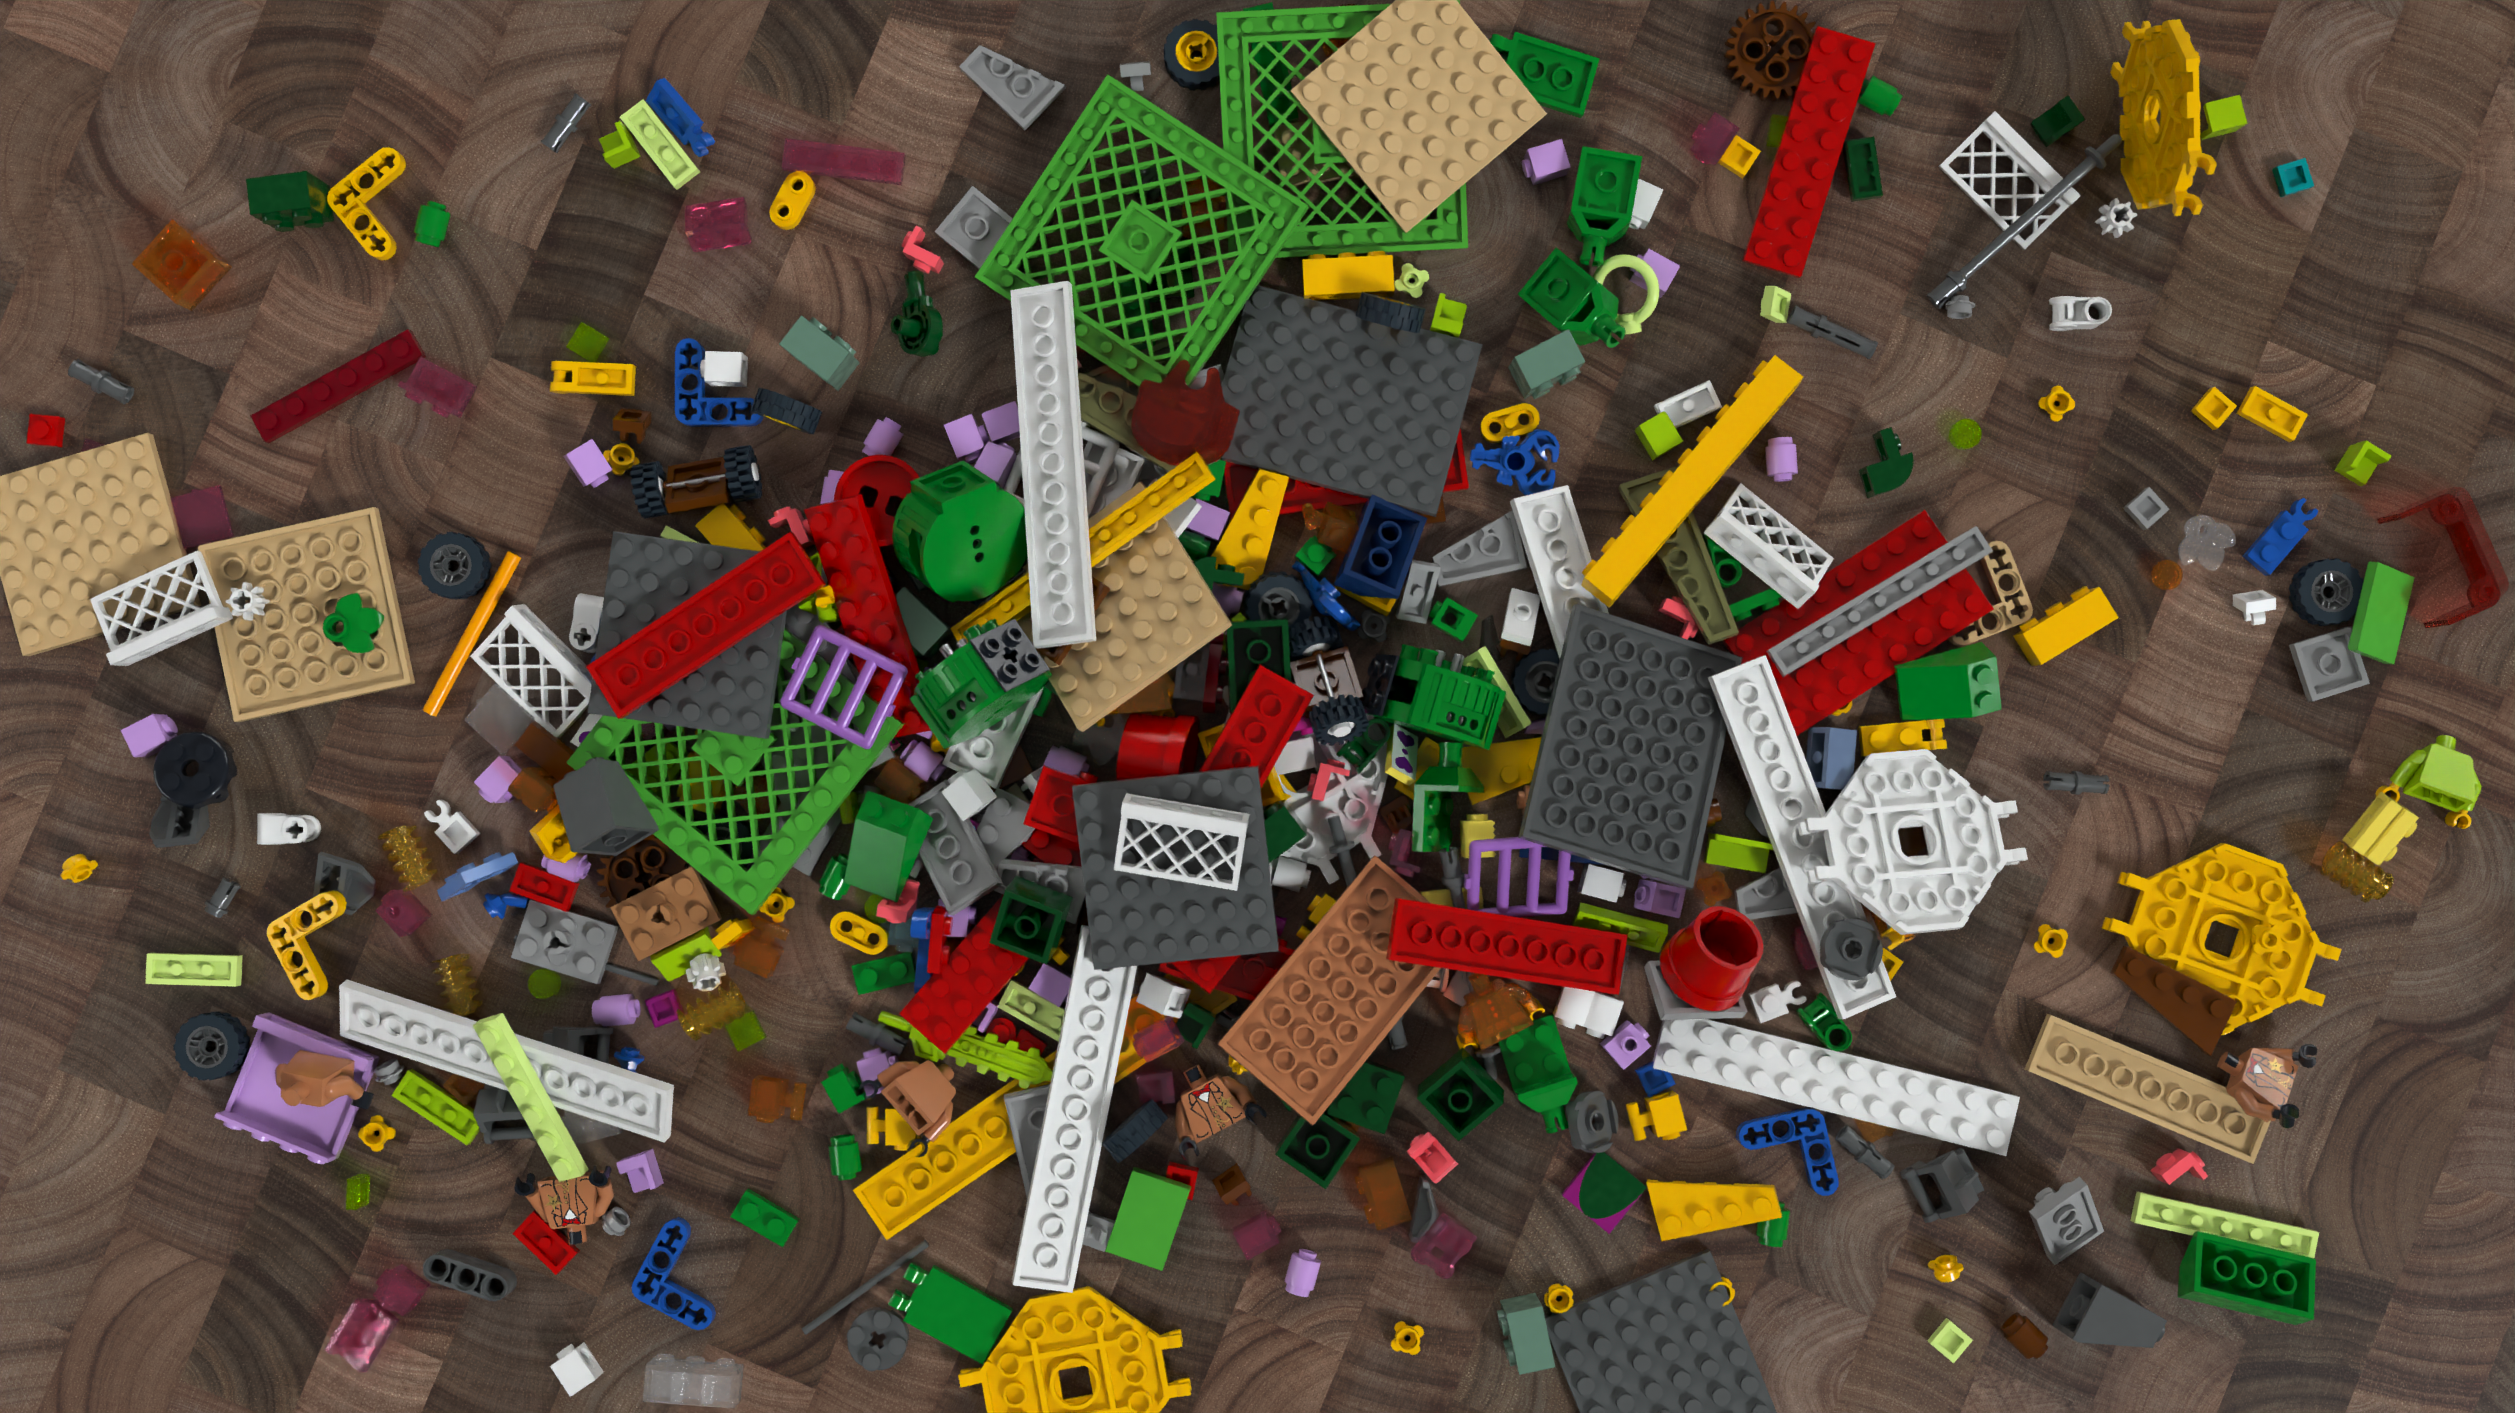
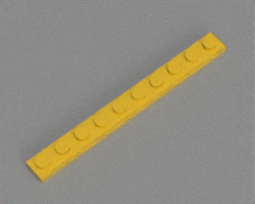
[950,452,1216,642]

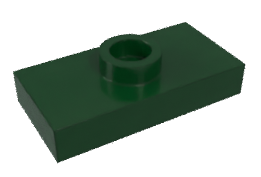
[1843,137,1883,202]

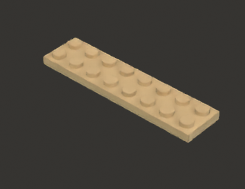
[2024,1014,2271,1164]

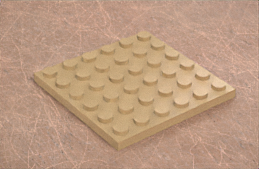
[1290,0,1547,233]
[0,433,201,656]
[999,482,1232,732]
[198,507,415,722]

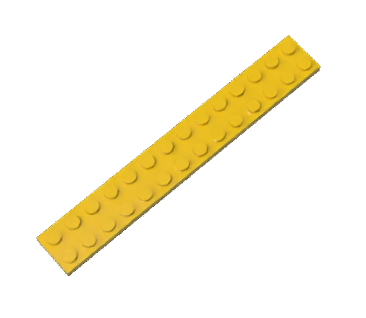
[853,974,1238,1240]

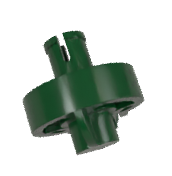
[891,271,943,357]

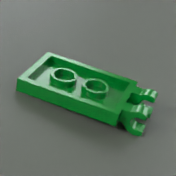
[1489,32,1600,118]
[888,1262,1013,1365]

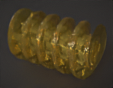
[377,825,438,892]
[2320,841,2394,903]
[430,953,483,1016]
[677,980,746,1041]

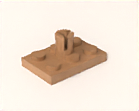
[610,866,722,961]

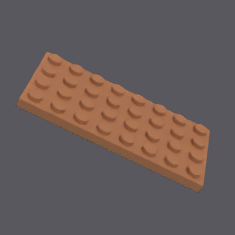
[1217,856,1441,1125]

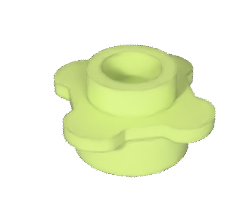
[1395,263,1429,298]

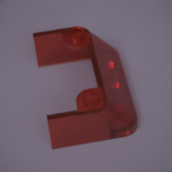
[2377,487,2509,628]

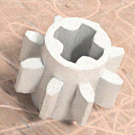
[2095,198,2137,238]
[226,582,270,621]
[686,953,726,991]

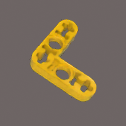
[327,147,406,260]
[267,890,347,1000]

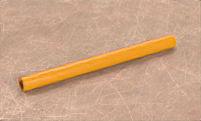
[422,551,522,717]

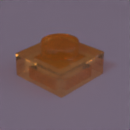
[443,1073,485,1106]

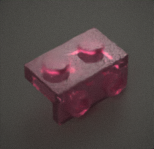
[685,197,752,252]
[398,357,477,418]
[1388,829,1424,877]
[324,1298,399,1372]

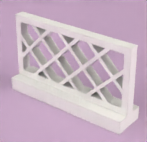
[1938,111,2081,250]
[1704,483,1834,609]
[90,551,233,666]
[470,604,593,739]
[1114,793,1250,891]

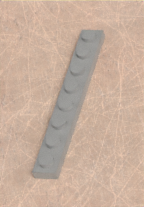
[1767,526,1993,677]

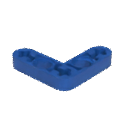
[675,338,764,427]
[910,907,935,994]
[1736,1107,1839,1196]
[632,1217,716,1330]

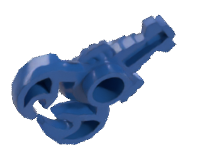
[1469,429,1560,496]
[1292,560,1361,631]

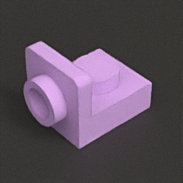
[1634,879,1686,918]

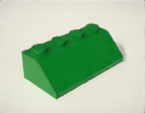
[2178,1231,2316,1325]

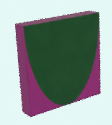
[1561,1152,1647,1234]

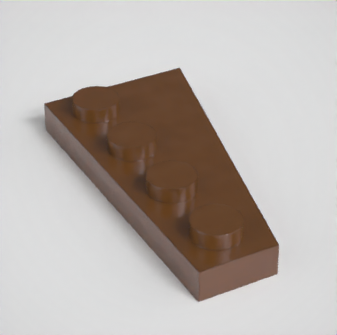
[2110,946,2237,1056]

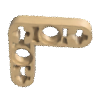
[1948,541,2033,646]

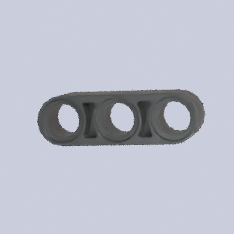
[422,1249,517,1302]

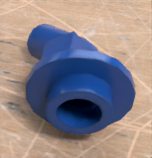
[482,893,529,920]
[614,1047,645,1073]

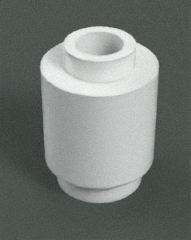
[1269,856,1311,892]

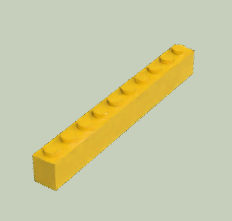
[1581,355,1803,608]

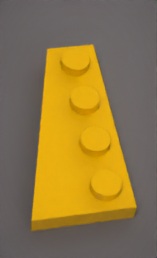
[1211,468,1289,590]
[1462,737,1542,805]
[1646,1180,1782,1241]

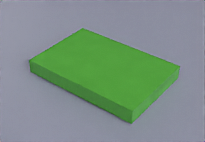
[2348,562,2415,664]
[1105,1167,1191,1271]

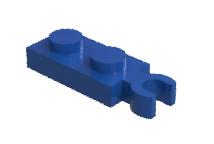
[646,78,715,157]
[2242,498,2318,576]

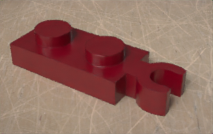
[1203,632,1227,714]

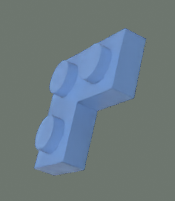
[437,852,518,901]

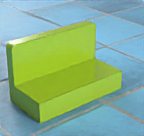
[1704,833,1773,873]
[650,927,722,981]

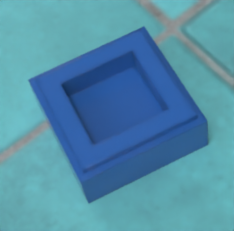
[1635,1061,1676,1097]

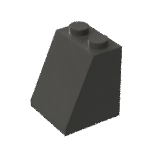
[553,757,659,856]
[2052,1272,2167,1348]

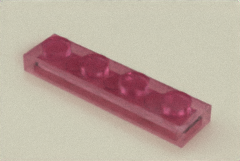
[782,138,906,185]

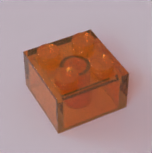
[132,219,232,311]

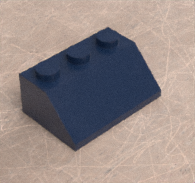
[1334,494,1427,599]

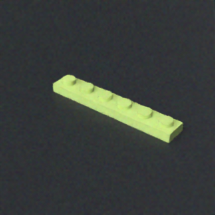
[473,1013,589,1182]
[2130,1191,2319,1258]

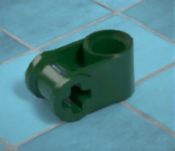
[1336,718,1391,775]

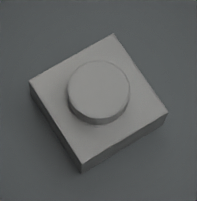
[2123,487,2169,530]

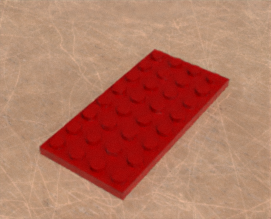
[1722,510,1994,736]

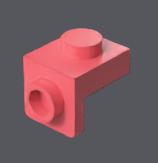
[902,225,944,274]
[768,506,815,549]
[1657,596,1699,640]
[1307,759,1350,801]
[876,879,920,923]
[1406,1132,1458,1184]
[2150,1148,2208,1185]

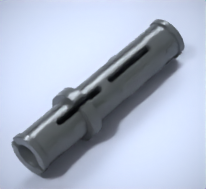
[1787,305,1878,359]

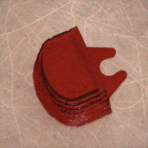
[1131,360,1240,466]

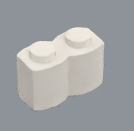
[1553,986,1624,1039]

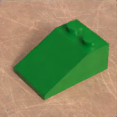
[1894,642,2002,720]
[844,791,933,902]

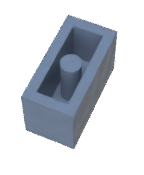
[1806,727,1857,790]

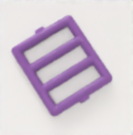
[780,624,908,749]
[1464,837,1574,918]

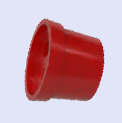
[834,455,920,546]
[1117,713,1200,780]
[1660,906,1763,1011]

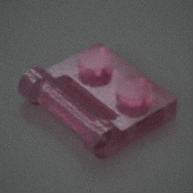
[1411,1212,1478,1279]

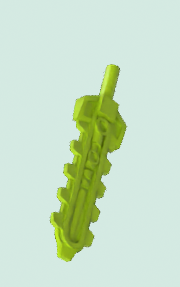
[878,1010,1053,1090]

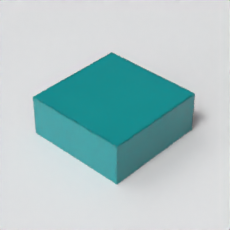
[2272,158,2314,197]

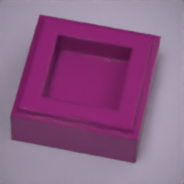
[645,989,686,1028]

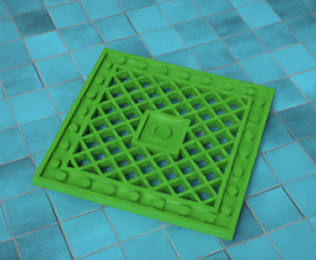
[1216,0,1468,260]
[975,74,1309,410]
[566,627,904,915]

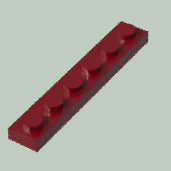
[250,329,426,443]

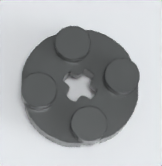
[1820,918,1883,980]
[1566,1091,1618,1153]
[847,1307,909,1371]

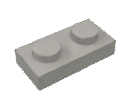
[1395,559,1441,624]

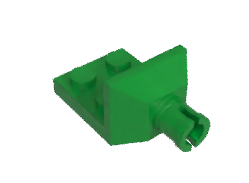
[1567,146,1643,267]
[1518,247,1626,348]
[1412,742,1484,852]
[1494,1013,1578,1134]

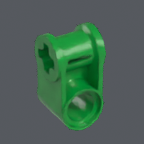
[1702,533,1742,589]
[1796,992,1852,1051]

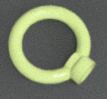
[1593,254,1660,334]

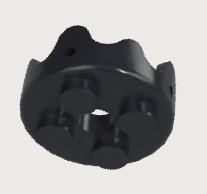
[153,731,237,809]

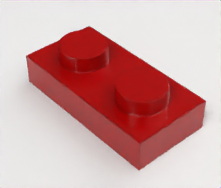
[509,862,580,912]
[927,905,953,974]
[512,1210,580,1275]

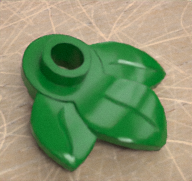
[323,593,384,653]

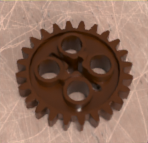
[1724,1,1816,101]
[597,834,689,908]

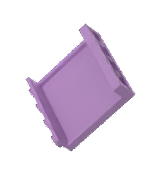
[215,1012,380,1164]

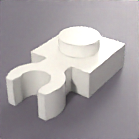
[424,800,481,854]
[1748,981,1807,1023]

